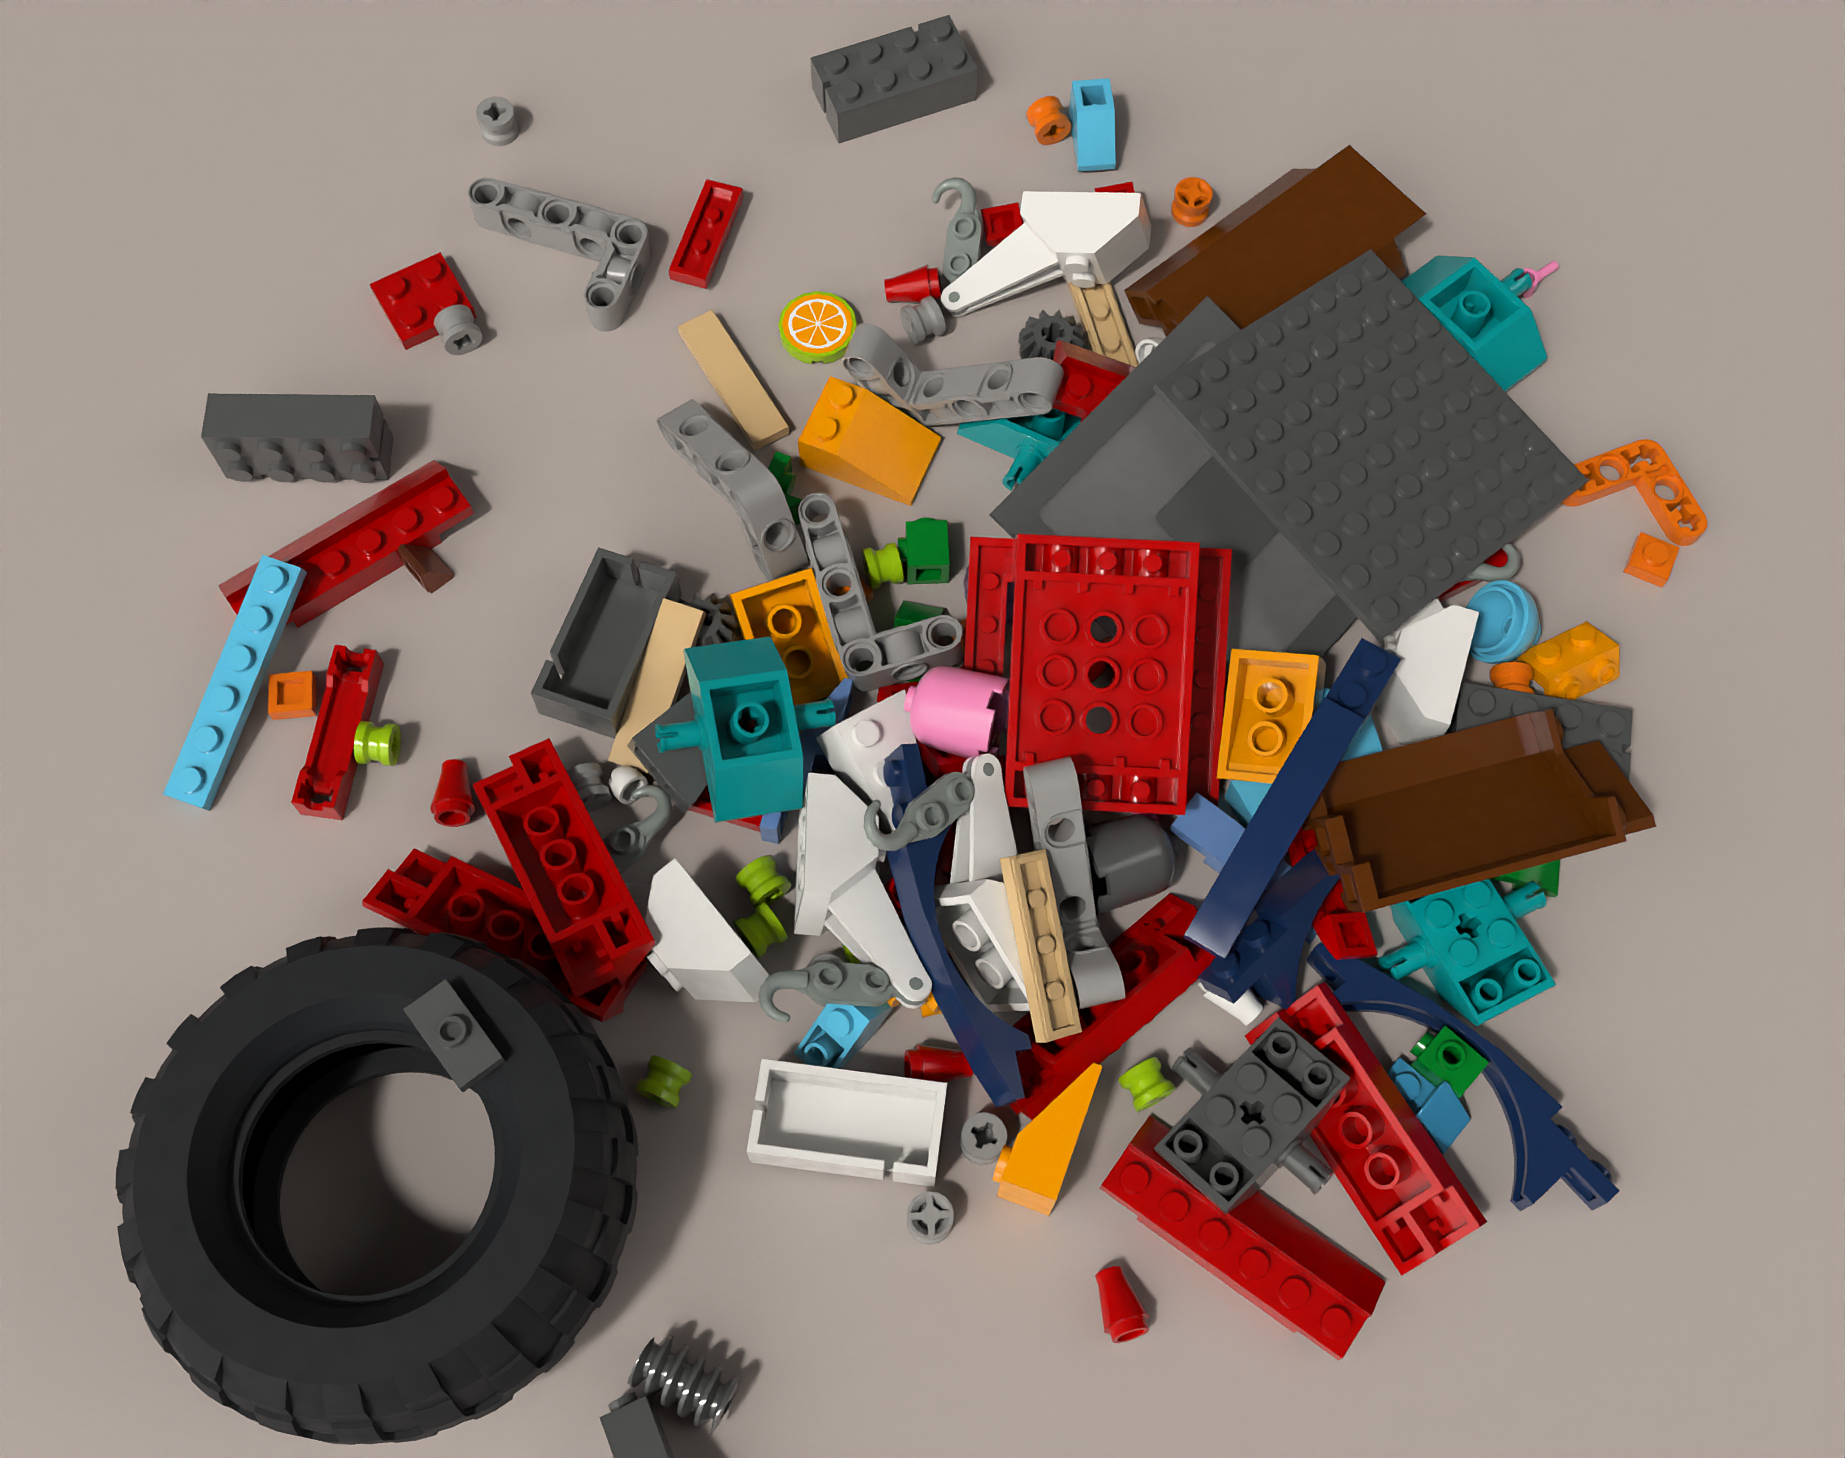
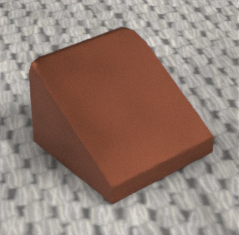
[398,544,454,594]

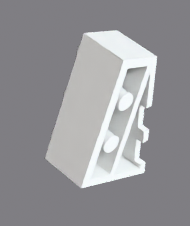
[816,689,917,835]

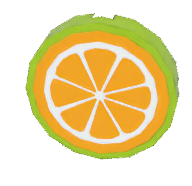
[778,291,857,364]

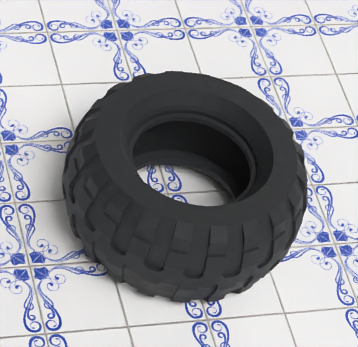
[115,927,638,1445]

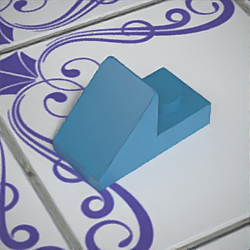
[1387,1057,1471,1155]

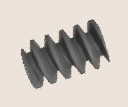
[627,1334,740,1434]

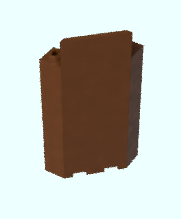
[1124,145,1426,337]
[1302,709,1656,913]

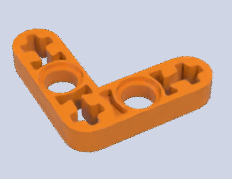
[1561,439,1707,546]

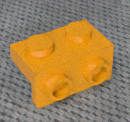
[1517,621,1620,700]

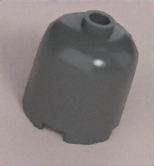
[1084,815,1179,915]

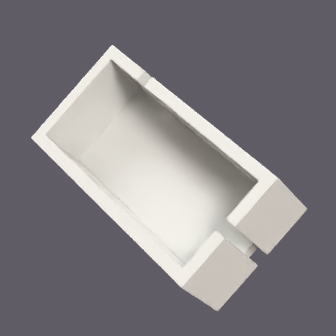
[746,1059,947,1187]

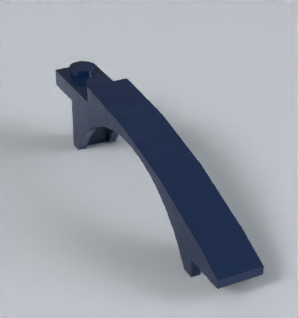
[1183,638,1401,961]
[883,743,1032,1108]
[1198,849,1340,1010]
[1305,942,1620,1211]

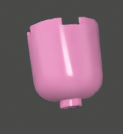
[904,666,1010,759]

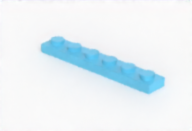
[163,555,307,811]

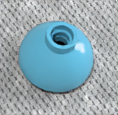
[1466,580,1541,664]

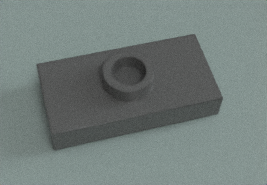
[403,979,506,1092]

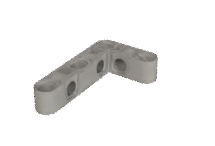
[468,177,652,332]
[842,323,1064,426]
[657,399,808,581]
[798,492,965,691]
[1023,757,1125,1009]

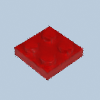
[369,252,477,350]

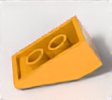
[798,376,941,506]
[728,568,847,705]
[1217,649,1326,784]
[992,1063,1102,1216]

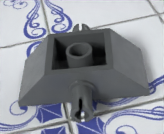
[1154,1017,1350,1215]

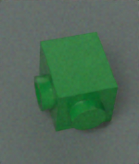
[898,517,950,585]
[1410,1026,1489,1098]

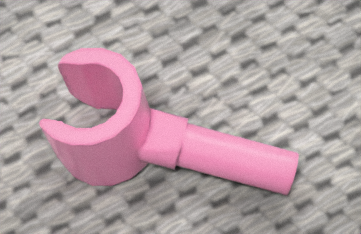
[1517,261,1559,298]

